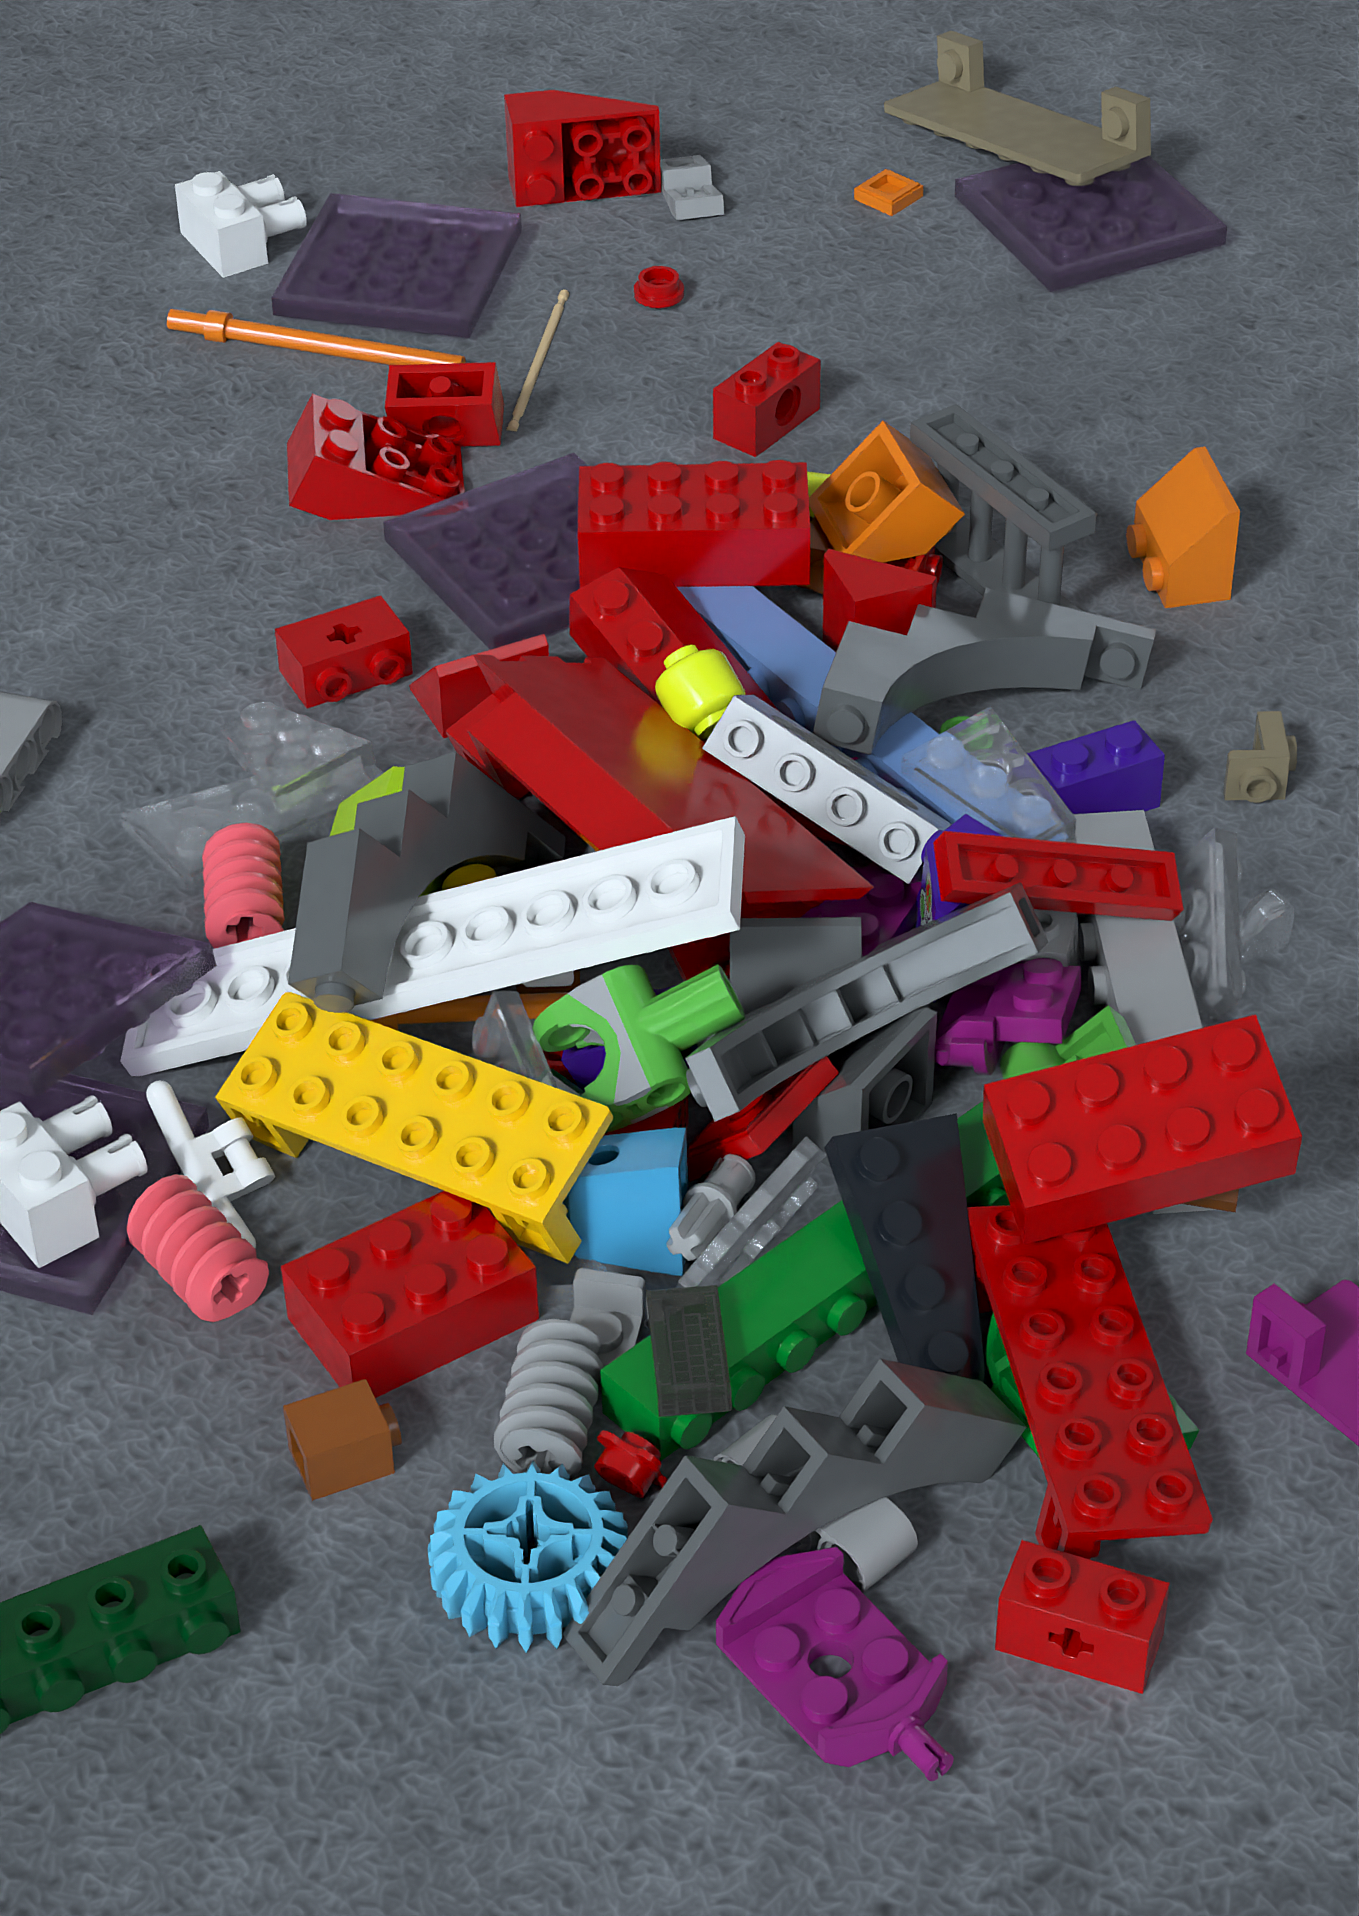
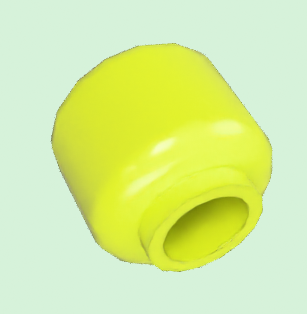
[655,645,745,740]

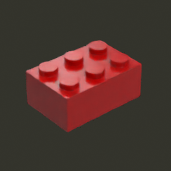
[281,1191,539,1398]

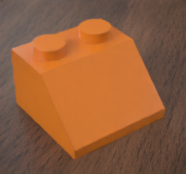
[809,420,965,563]
[1126,446,1240,608]

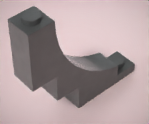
[813,587,1156,755]
[288,752,566,1013]
[562,1358,1027,1686]

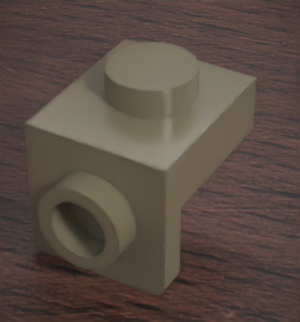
[1223,711,1297,803]

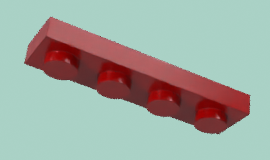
[933,831,1184,921]

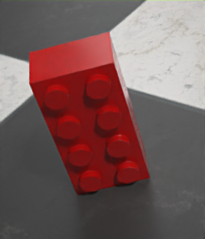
[578,460,810,588]
[983,1014,1302,1245]

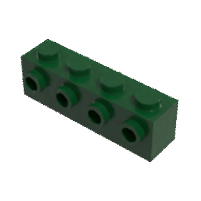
[0,1525,241,1734]

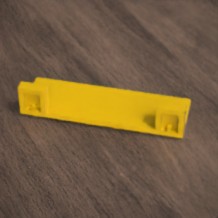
[215,992,613,1264]

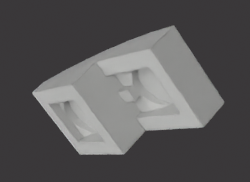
[660,155,724,220]

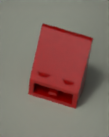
[504,90,661,207]
[287,393,466,520]

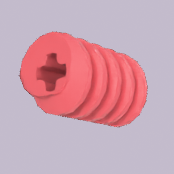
[202,823,284,949]
[127,1174,269,1322]

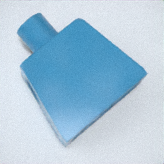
[563,1127,688,1276]

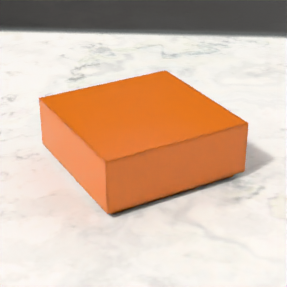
[854,169,923,216]

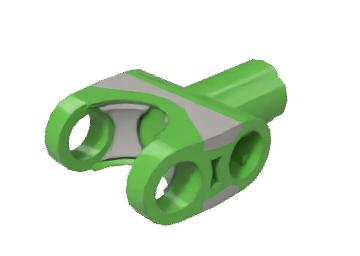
[532,964,746,1133]

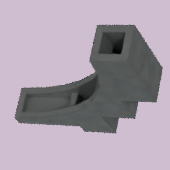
[685,882,1048,1122]

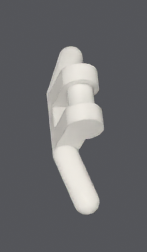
[146,1080,275,1249]

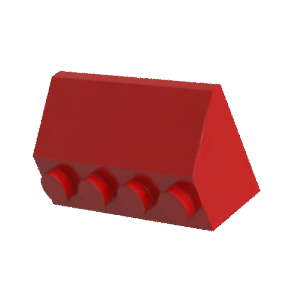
[569,567,780,743]

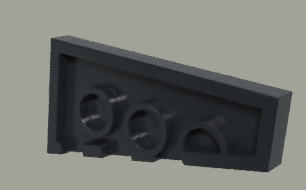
[824,1113,987,1384]

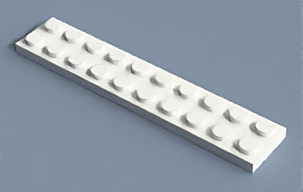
[120,816,745,1076]

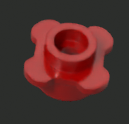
[594,1430,668,1498]

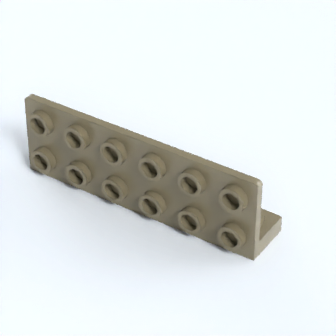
[884,31,1151,186]

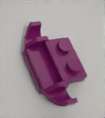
[935,958,1081,1076]

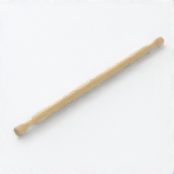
[506,289,569,431]

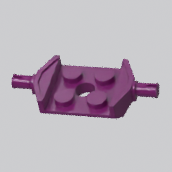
[716,1547,954,1781]

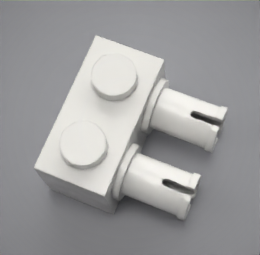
[175,171,306,278]
[0,1095,147,1268]

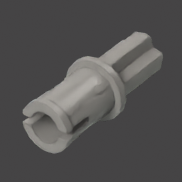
[666,1154,755,1261]

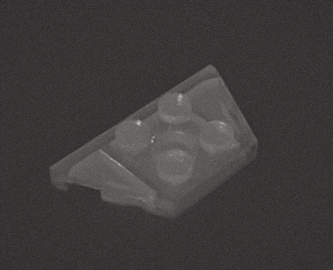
[644,1137,827,1332]

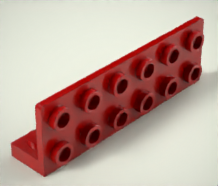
[967,1205,1213,1559]

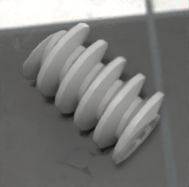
[494,1319,603,1479]

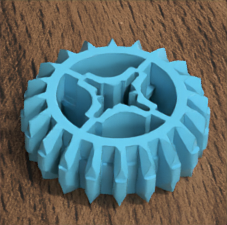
[428,1460,628,1653]

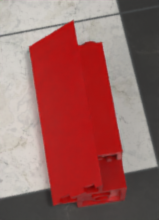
[445,654,874,981]

